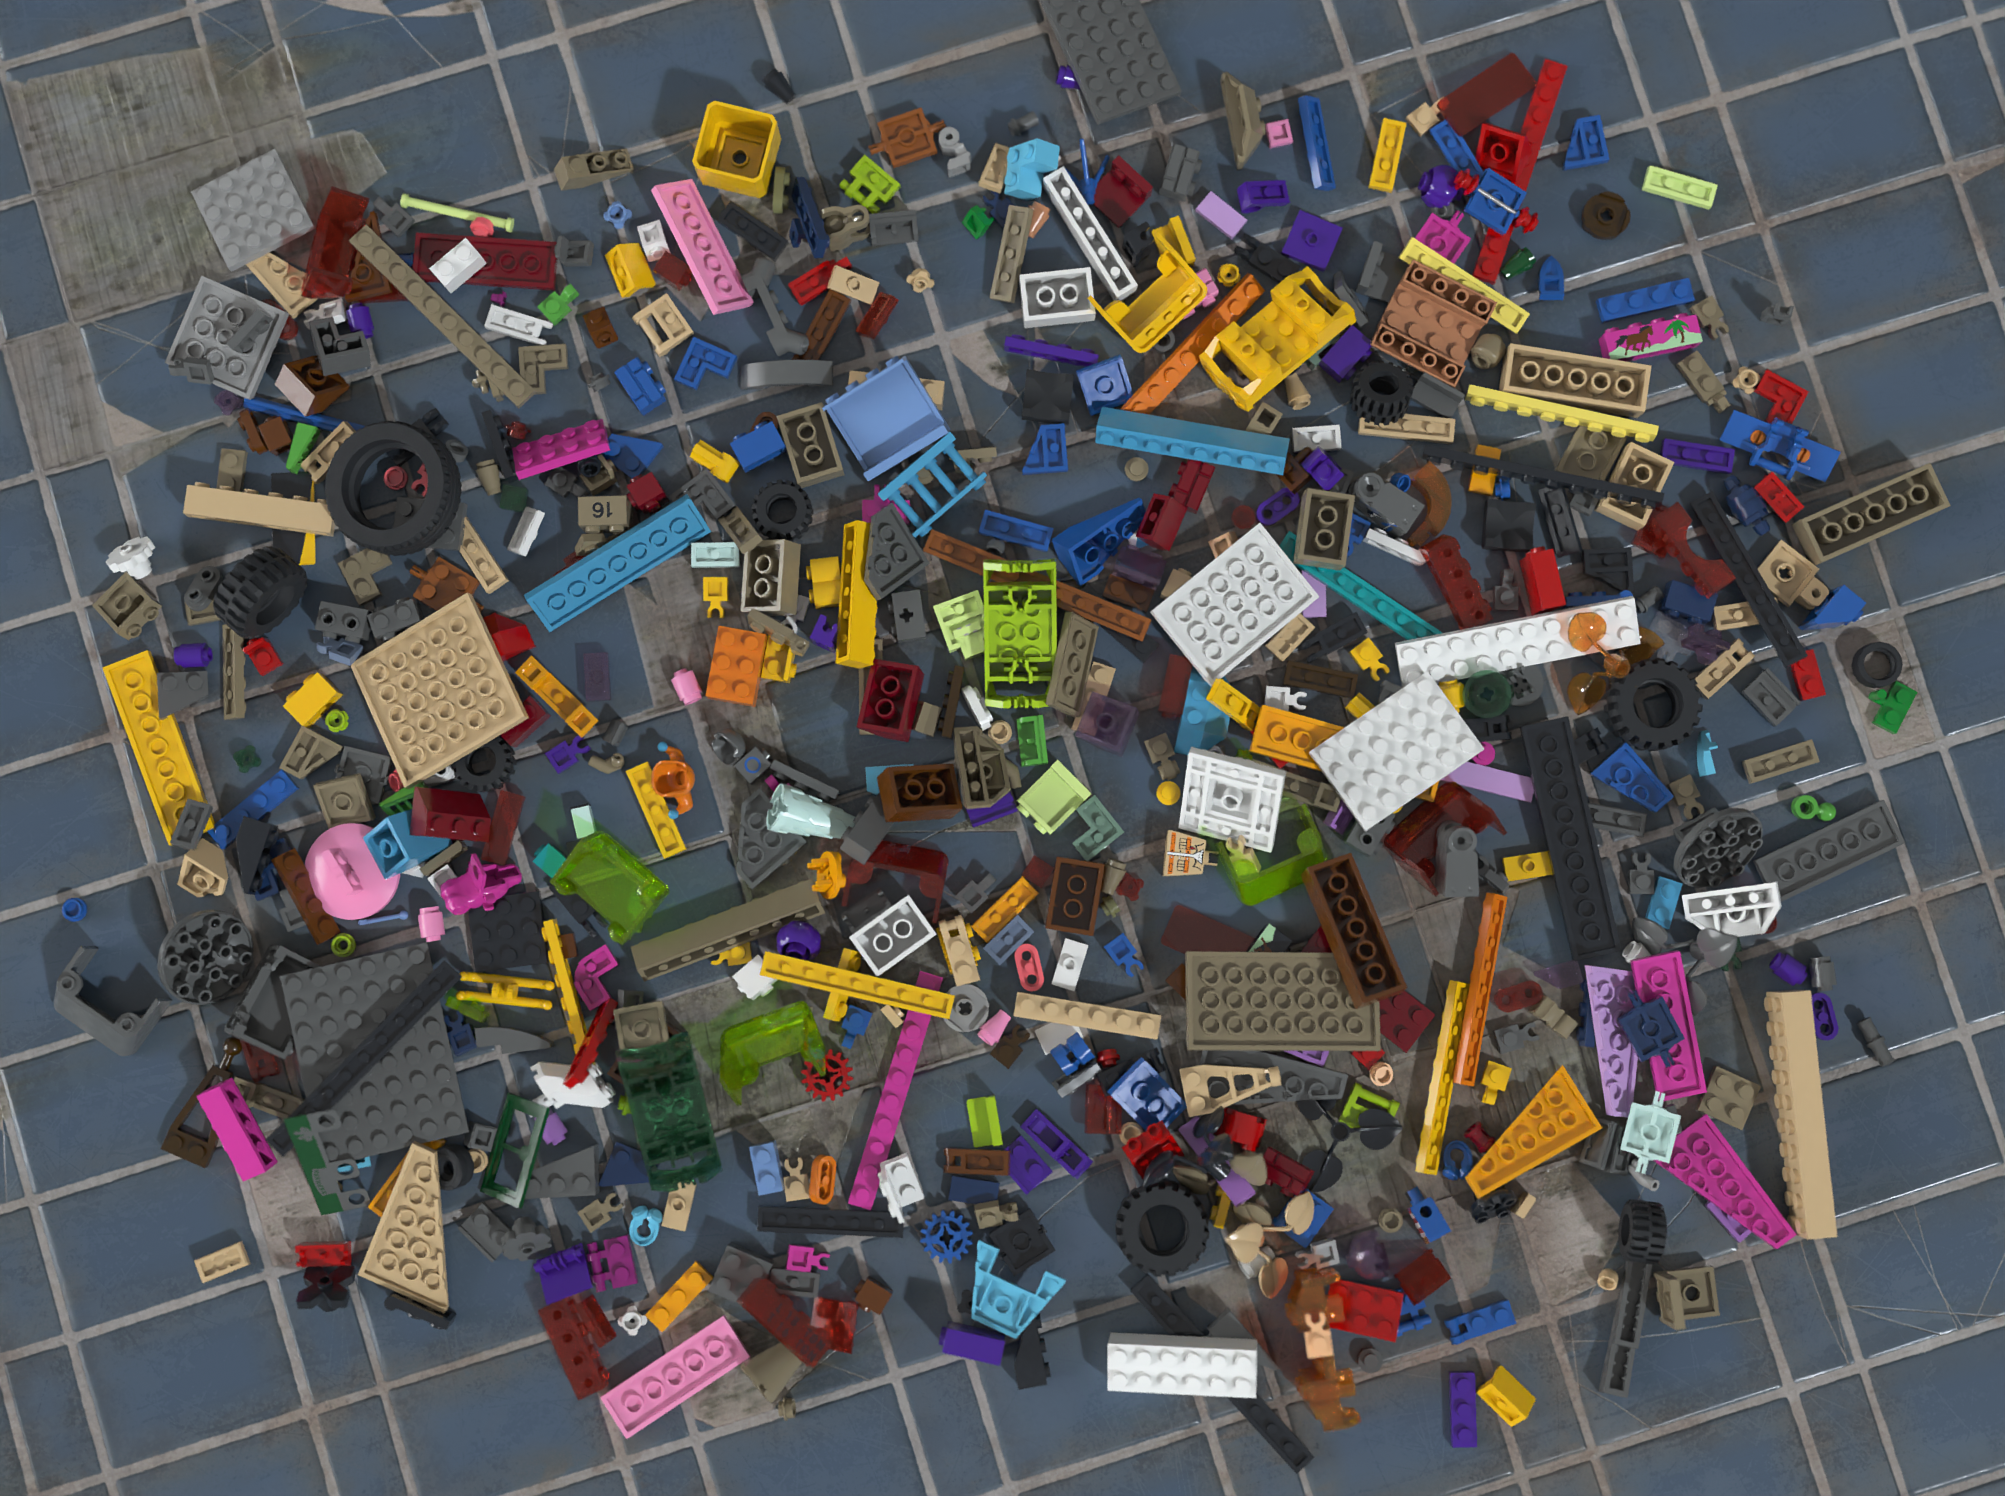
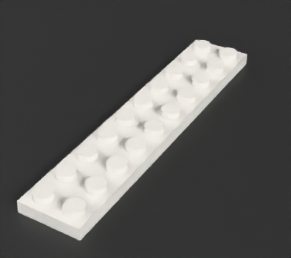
[1395,596,1641,687]

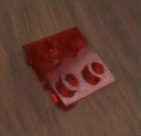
[809,1297,859,1354]

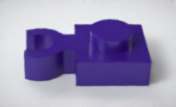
[545,735,591,774]

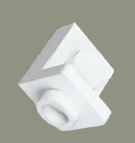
[637,220,671,262]

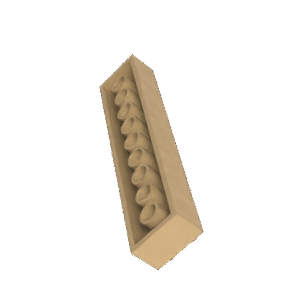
[1764,989,1837,1239]

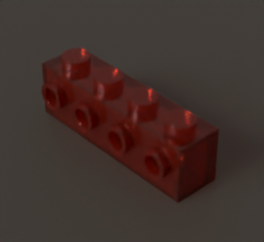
[1419,534,1493,630]
[538,1296,610,1401]

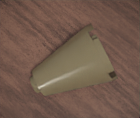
[739,1336,808,1404]

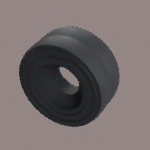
[436,1144,474,1190]

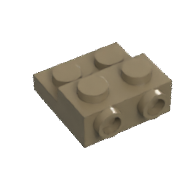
[92,572,162,641]

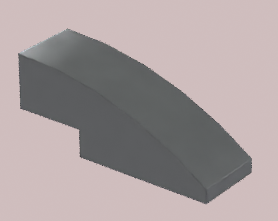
[475,1026,555,1054]

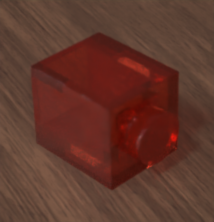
[653,251,692,291]

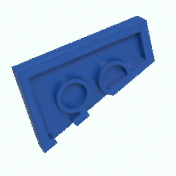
[1589,743,1674,813]

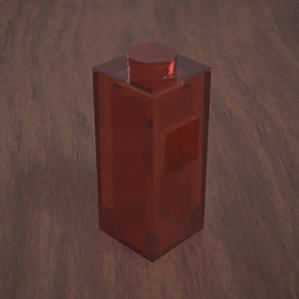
[1157,654,1192,720]

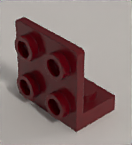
[1093,155,1153,228]

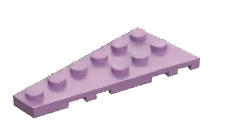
[1585,965,1638,1117]

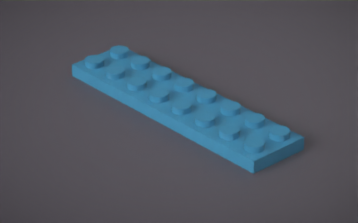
[524,494,711,632]

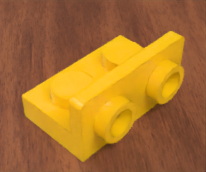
[761,634,797,683]

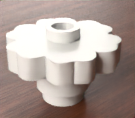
[106,536,155,579]

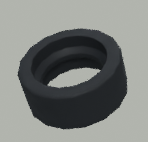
[1851,642,1903,688]

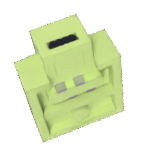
[933,590,984,660]

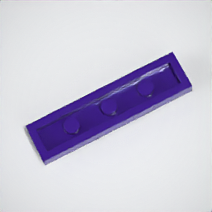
[1004,335,1099,367]

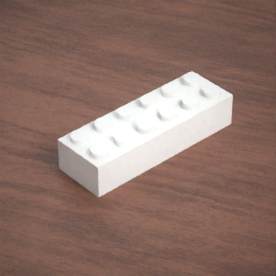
[1108,1333,1257,1398]

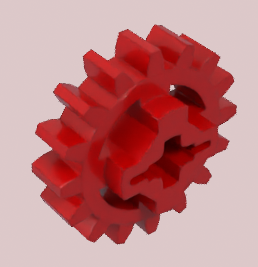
[801,1048,854,1102]

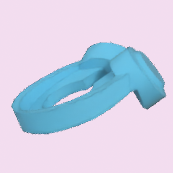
[629,1205,663,1246]

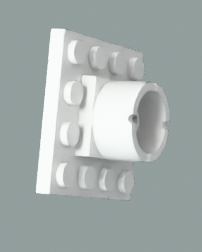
[1179,747,1286,853]

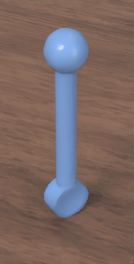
[358,910,408,926]

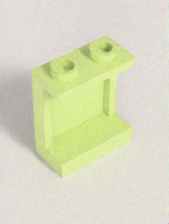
[1016,760,1091,835]

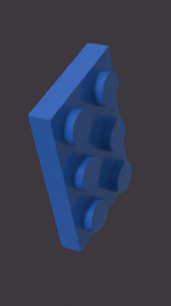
[1107,1057,1187,1131]

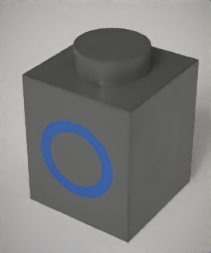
[734,747,773,785]

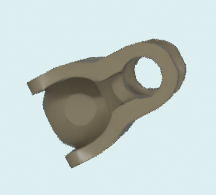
[820,205,871,252]

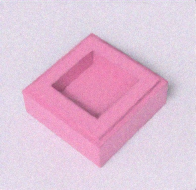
[1265,119,1293,148]

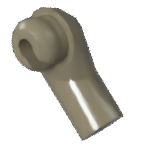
[1005,758,1022,789]

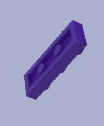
[1660,438,1735,474]
[1449,1371,1477,1448]

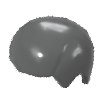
[711,728,746,766]

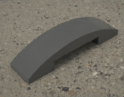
[741,360,833,390]

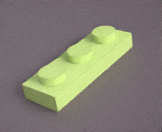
[1642,165,1718,210]

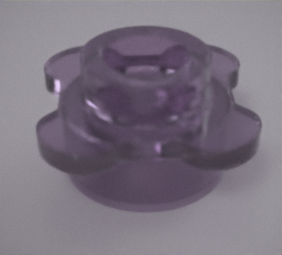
[214,389,243,416]

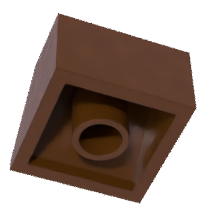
[275,355,350,417]

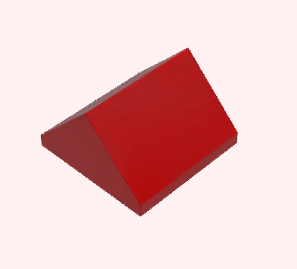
[1475,122,1533,182]

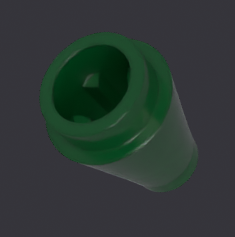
[1500,247,1536,281]

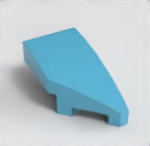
[1697,730,1718,777]

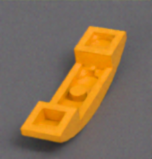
[515,655,599,738]

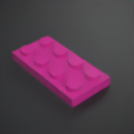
[512,419,610,480]

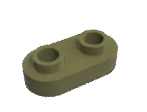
[773,167,791,214]

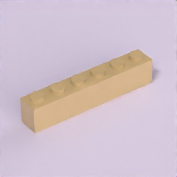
[183,482,335,537]
[1013,992,1161,1040]

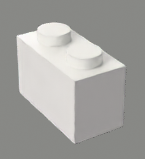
[429,238,487,293]

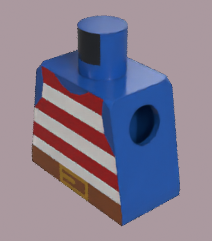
[1405,1186,1451,1244]

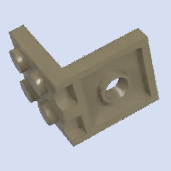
[1653,1265,1720,1330]

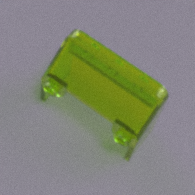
[1214,803,1327,906]
[719,1001,826,1106]

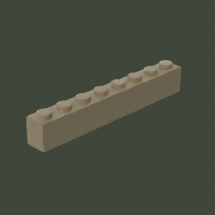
[631,878,825,982]

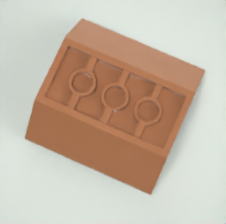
[1370,259,1497,388]

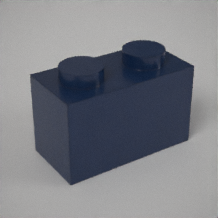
[1658,580,1718,626]

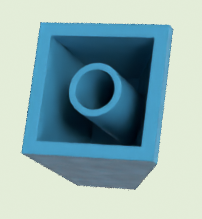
[363,809,454,880]

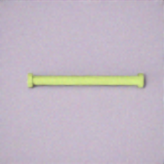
[400,193,514,232]

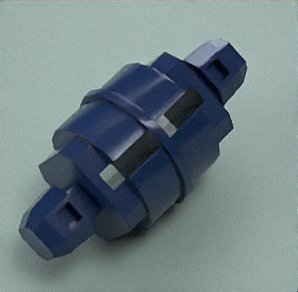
[1724,475,1770,536]

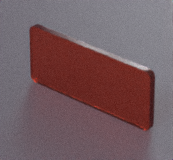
[1437,53,1536,137]
[1161,905,1255,954]

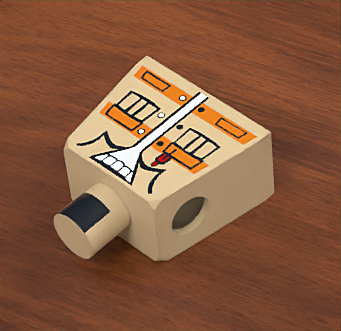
[1162,830,1219,877]

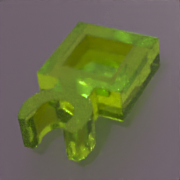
[445,996,490,1023]

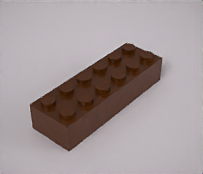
[1301,853,1407,1009]

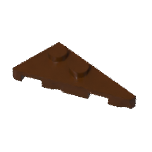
[345,211,393,302]

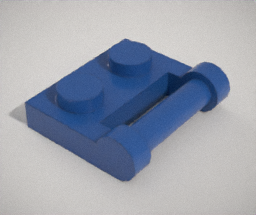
[1272,1189,1334,1248]

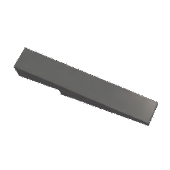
[1598,1261,1652,1398]

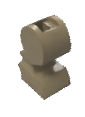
[1528,995,1578,1040]

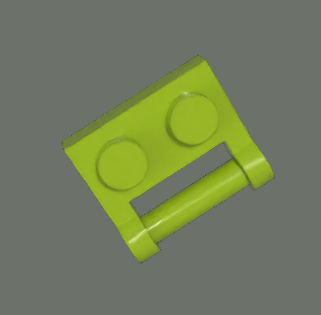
[1338,1082,1400,1128]

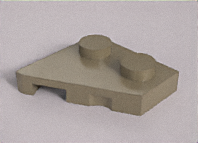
[279,726,344,779]

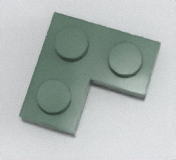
[1072,795,1124,861]

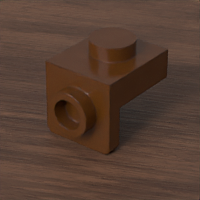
[582,306,619,349]

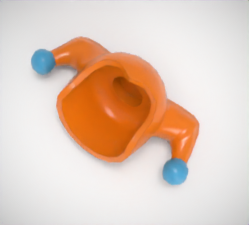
[651,742,695,820]

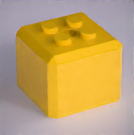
[692,101,781,199]

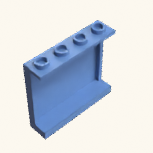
[822,355,950,481]

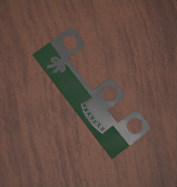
[283,1110,371,1216]

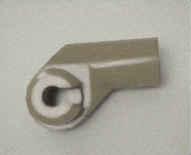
[588,753,625,774]

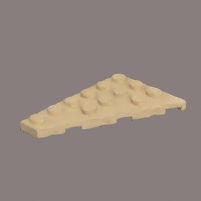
[358,1141,449,1313]

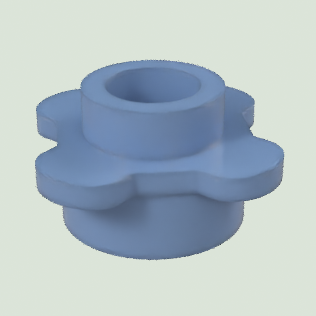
[604,201,632,229]

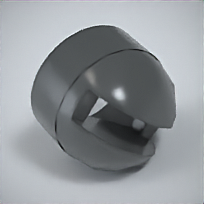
[985,538,1005,558]

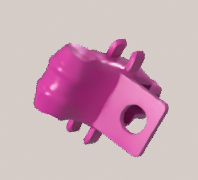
[440,853,522,915]

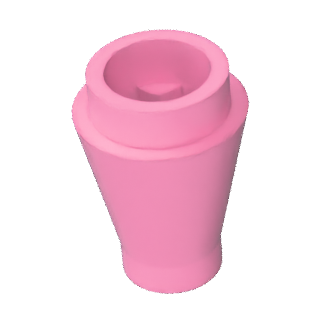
[977,1009,1011,1046]

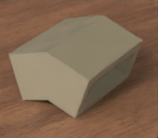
[912,701,943,738]

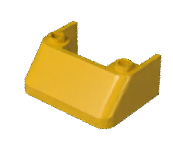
[1087,232,1207,353]

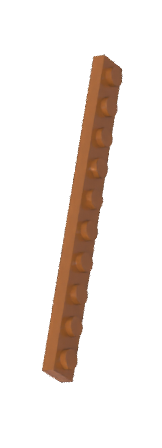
[923,529,1152,642]

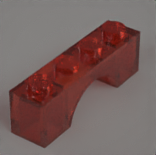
[1650,502,1736,599]

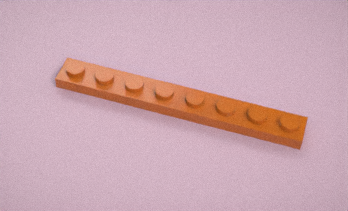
[1120,273,1265,415]
[1452,892,1507,1086]

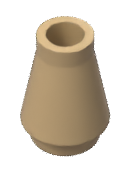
[1284,373,1311,410]

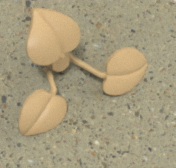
[1226,1190,1314,1299]

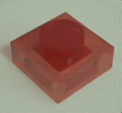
[1021,855,1054,888]

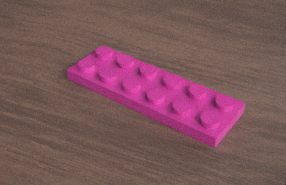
[1630,950,1707,1101]

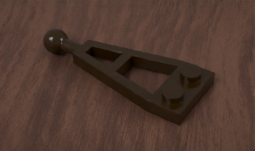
[161,1037,243,1168]

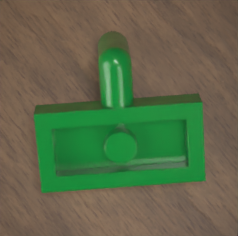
[1868,681,1917,734]

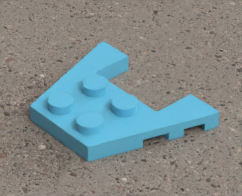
[971,1240,1067,1339]

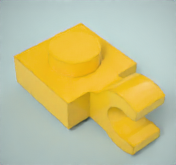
[1480,1060,1512,1105]

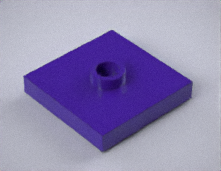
[1281,210,1343,272]

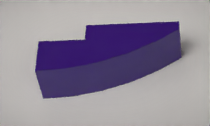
[1020,1109,1094,1180]

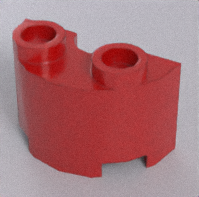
[1213,1107,1267,1152]

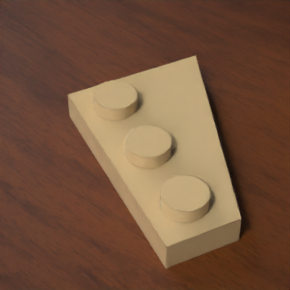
[246,252,330,319]

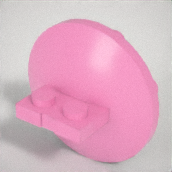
[305,823,400,920]

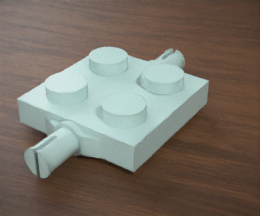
[1620,1091,1681,1174]

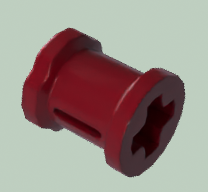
[1463,1121,1496,1153]

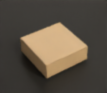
[1511,1191,1536,1219]

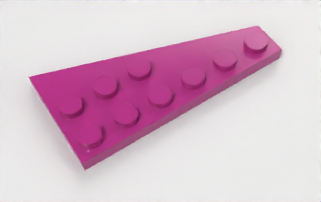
[1653,1114,1796,1249]

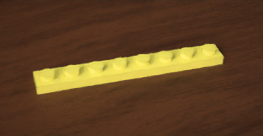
[1466,385,1659,443]

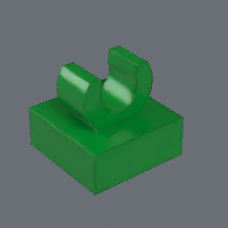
[962,205,994,240]

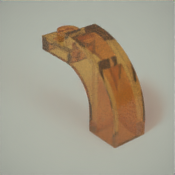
[1406,461,1452,547]

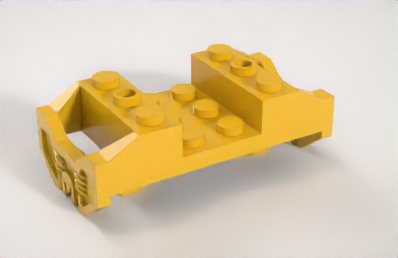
[1199,266,1356,412]

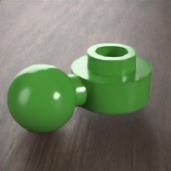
[1791,795,1836,821]

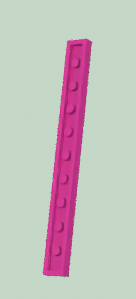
[848,971,943,1211]

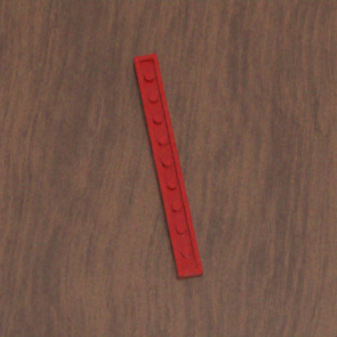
[1472,59,1568,285]

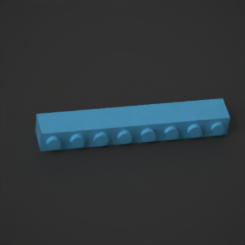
[1095,407,1290,475]

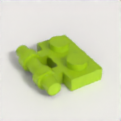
[839,154,901,214]

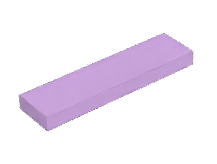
[1441,762,1534,803]

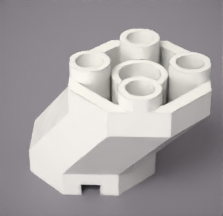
[531,1061,616,1109]

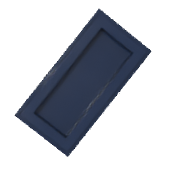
[948,1175,1000,1204]

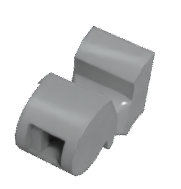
[939,127,971,178]

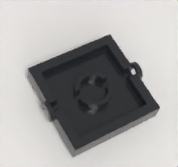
[989,1208,1056,1276]

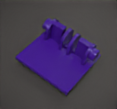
[533,1243,593,1305]

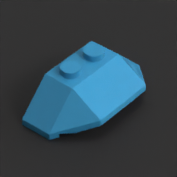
[1174,664,1230,755]

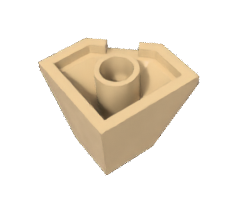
[177,838,228,897]

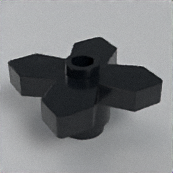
[296,1266,356,1312]

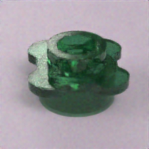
[233,745,262,773]

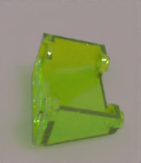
[550,831,670,945]

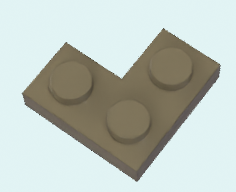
[518,344,568,395]
[338,548,393,606]

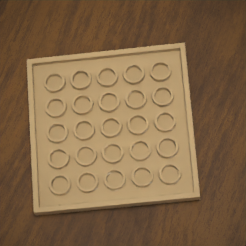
[351,593,529,789]

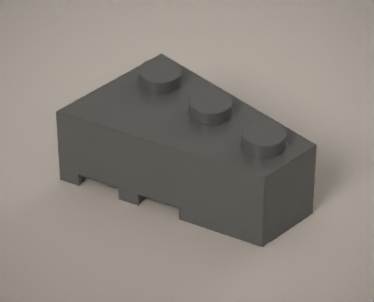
[525,1144,600,1199]

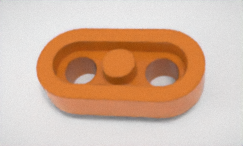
[809,1155,836,1205]

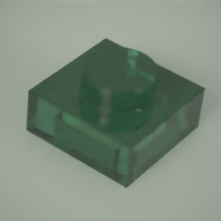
[499,485,529,513]

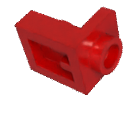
[242,637,284,676]

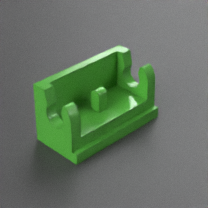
[1016,715,1048,767]

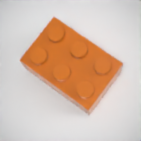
[705,626,768,707]

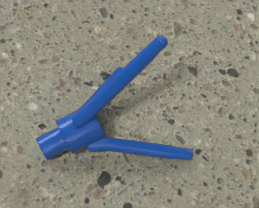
[1064,138,1110,205]

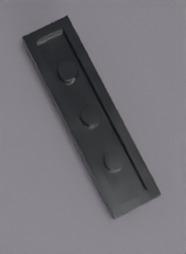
[1081,584,1159,664]

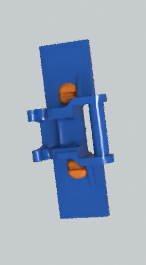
[1719,409,1841,482]

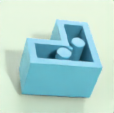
[1004,138,1060,201]

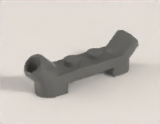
[741,257,809,357]

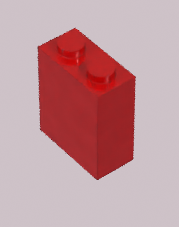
[1519,546,1566,616]

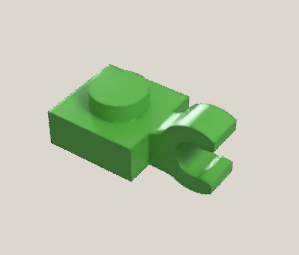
[537,284,579,326]

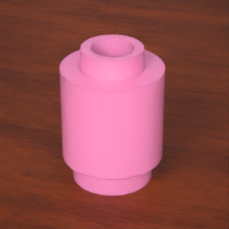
[671,668,702,706]
[418,906,445,942]

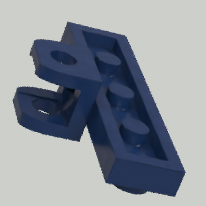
[789,177,830,258]

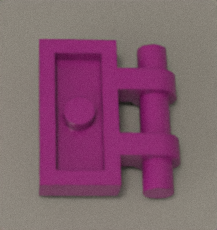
[587,1234,638,1292]

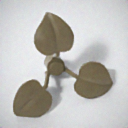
[1172,1150,1272,1227]

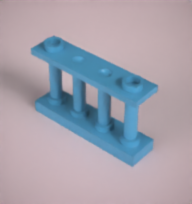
[877,431,987,538]

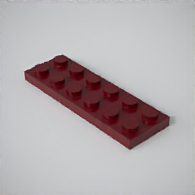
[413,232,557,291]
[1299,925,1435,1053]

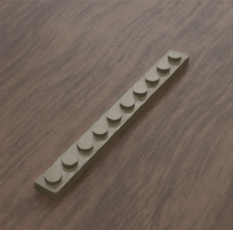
[349,225,536,409]

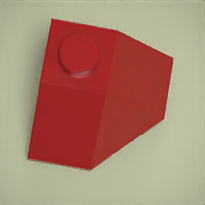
[483,613,536,661]

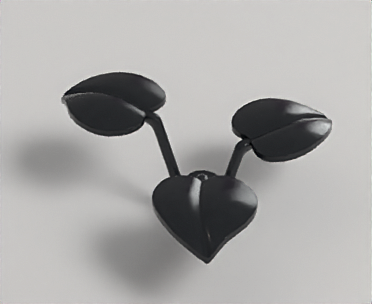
[1297,1099,1403,1193]
[1143,1106,1234,1188]

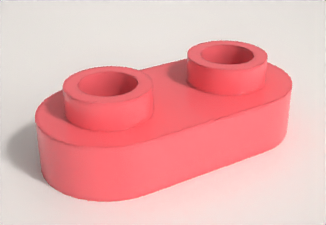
[1014,944,1044,991]

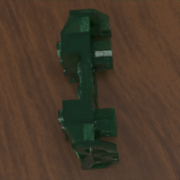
[615,1031,723,1192]

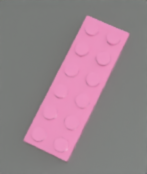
[651,179,754,315]
[600,1314,751,1439]

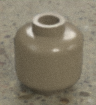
[1471,334,1506,369]

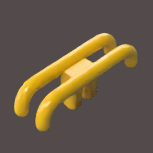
[456,971,555,1010]

